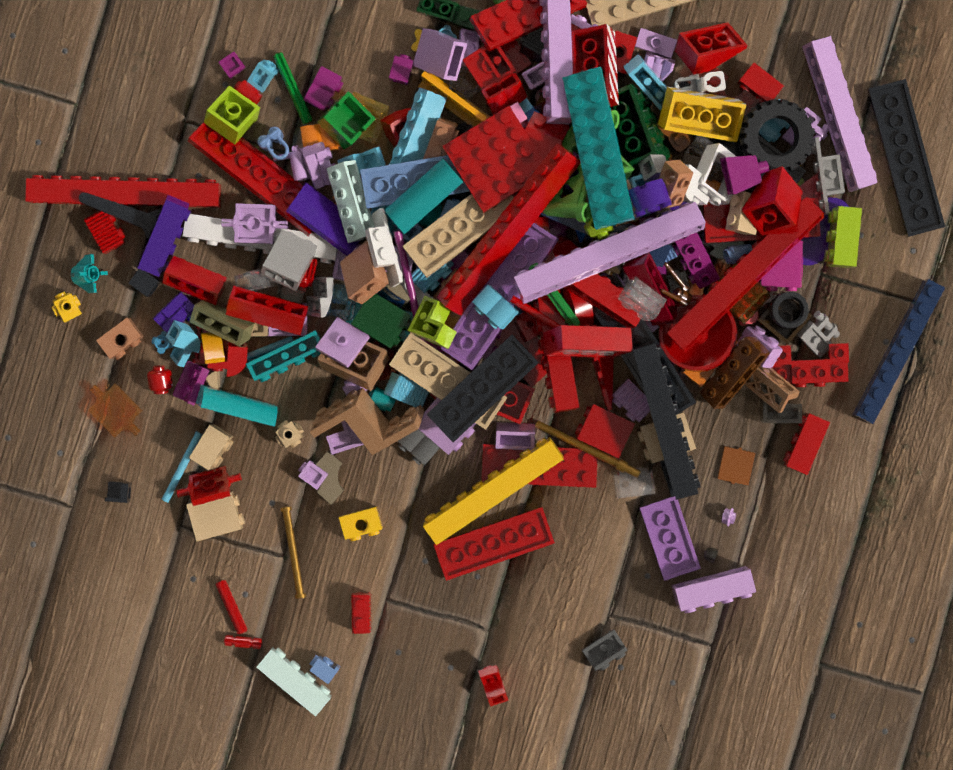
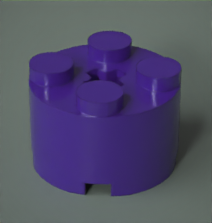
[628,178,672,218]

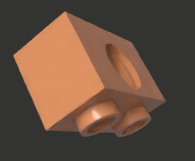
[96,318,144,360]

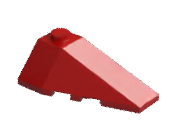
[591,357,614,411]

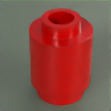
[233,80,263,105]

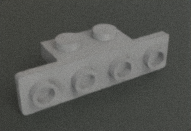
[811,137,845,215]

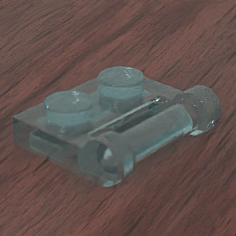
[325,283,356,321]

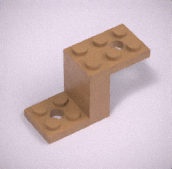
[310,387,425,455]

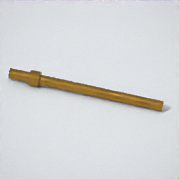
[535,420,641,478]

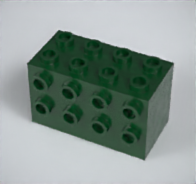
[610,84,671,177]

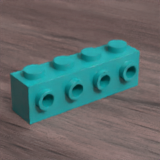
[246,331,321,383]

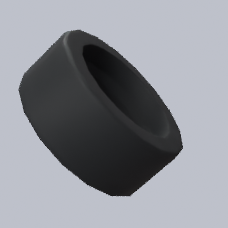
[770,292,809,329]

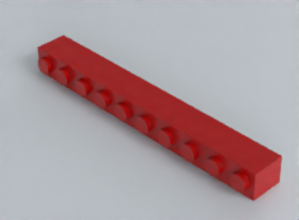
[437,143,581,316]
[26,175,221,208]
[667,197,824,353]
[532,216,579,413]

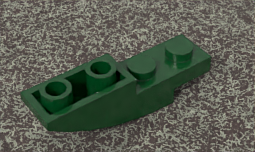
[416,0,481,31]

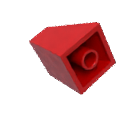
[742,166,803,236]

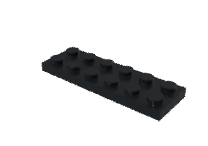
[427,335,539,443]

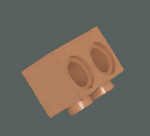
[658,160,694,208]

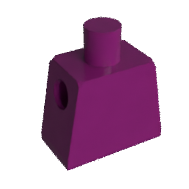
[720,155,769,195]

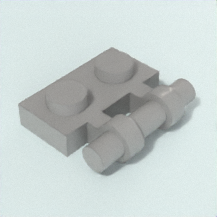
[797,311,840,358]

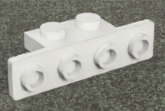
[365,208,403,287]

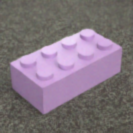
[672,566,756,613]

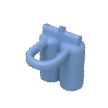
[257,127,289,160]

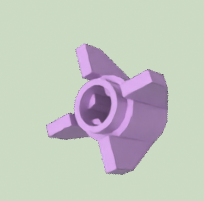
[644,52,675,81]

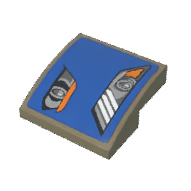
[376,280,410,310]

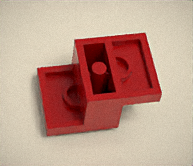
[463,39,532,90]

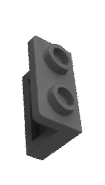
[582,629,627,671]

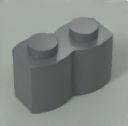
[397,429,440,465]

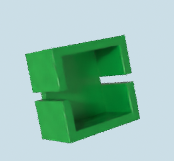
[317,91,376,150]

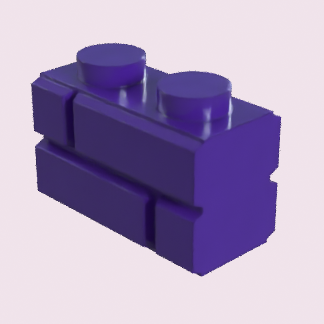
[153,292,195,333]

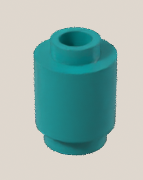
[368,387,396,412]

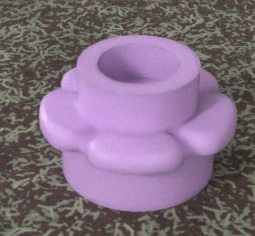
[722,508,736,526]

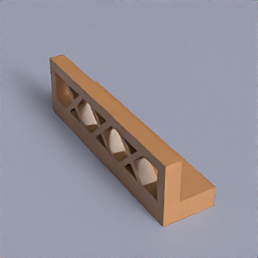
[732,349,800,413]

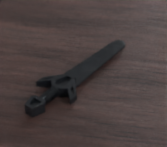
[79,192,182,239]

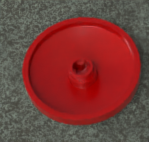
[659,295,737,372]

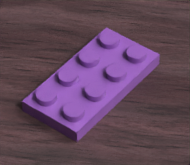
[639,496,701,581]

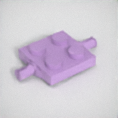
[221,204,288,244]

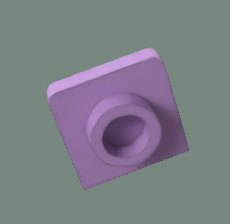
[298,461,328,490]

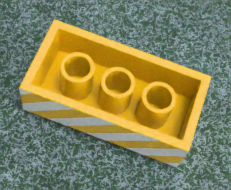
[658,87,746,142]

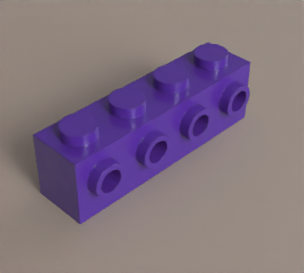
[138,195,191,277]

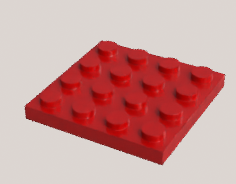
[442,106,543,213]

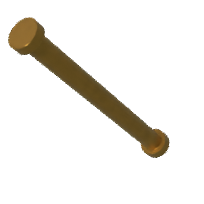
[280,506,306,599]

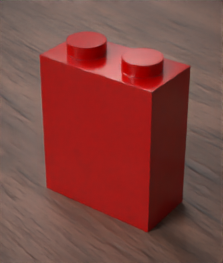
[575,404,635,458]

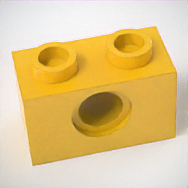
[339,506,383,542]

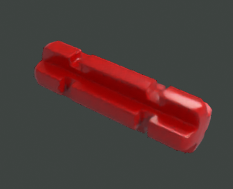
[224,635,262,649]

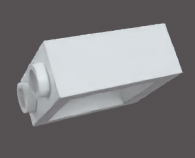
[696,143,737,206]

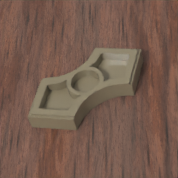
[316,451,344,505]

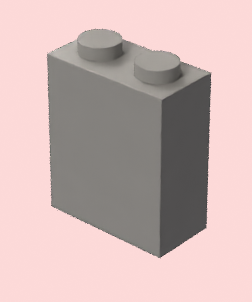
[261,230,317,291]

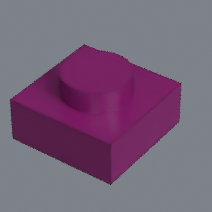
[219,52,246,79]

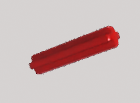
[216,580,248,634]

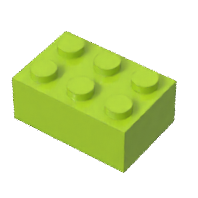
[824,206,862,268]

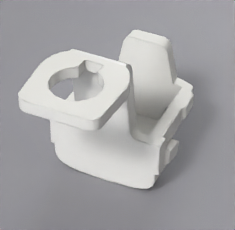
[674,71,726,93]

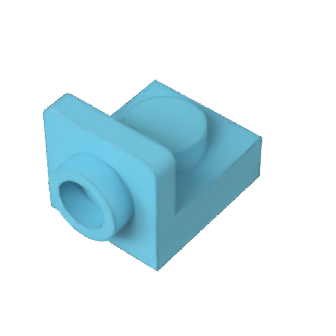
[247,59,279,92]

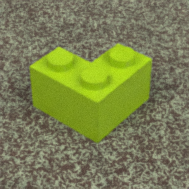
[408,296,457,349]

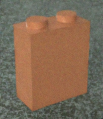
[340,241,389,304]

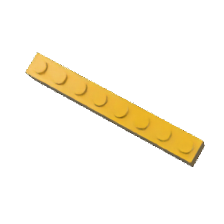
[423,437,564,545]

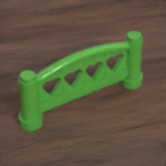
[543,110,619,222]

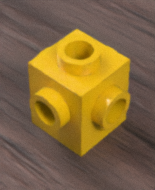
[51,291,82,323]

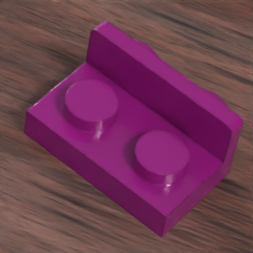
[173,361,210,406]

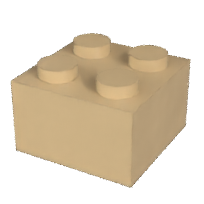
[189,424,234,470]

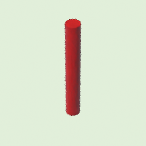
[509,295,561,329]

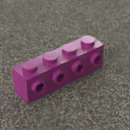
[673,232,720,289]

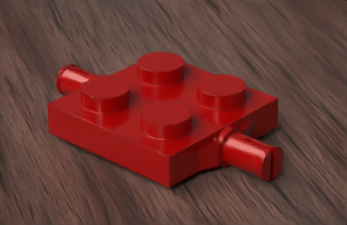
[176,466,242,506]

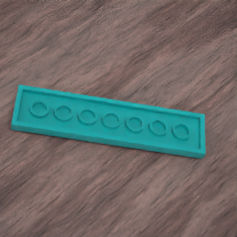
[562,67,635,230]

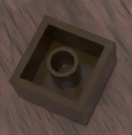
[755,291,812,346]

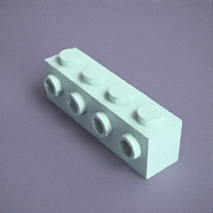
[326,160,375,243]
[256,647,331,716]

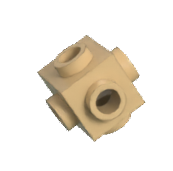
[275,420,304,449]

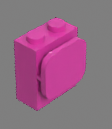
[761,241,803,291]

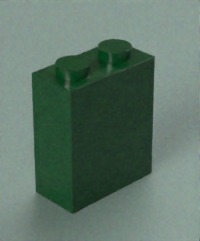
[351,294,412,349]

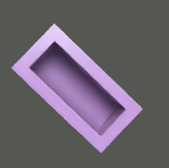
[496,422,535,450]

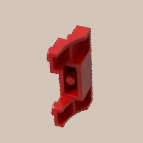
[771,343,849,388]

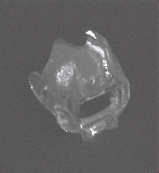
[449,66,482,99]

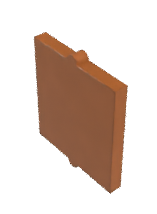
[717,446,755,486]

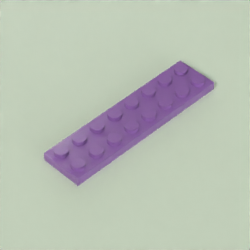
[441,223,559,370]

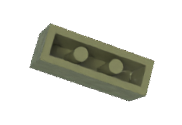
[190,300,255,346]

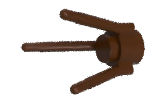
[660,262,692,307]

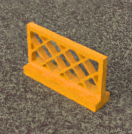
[418,71,490,127]

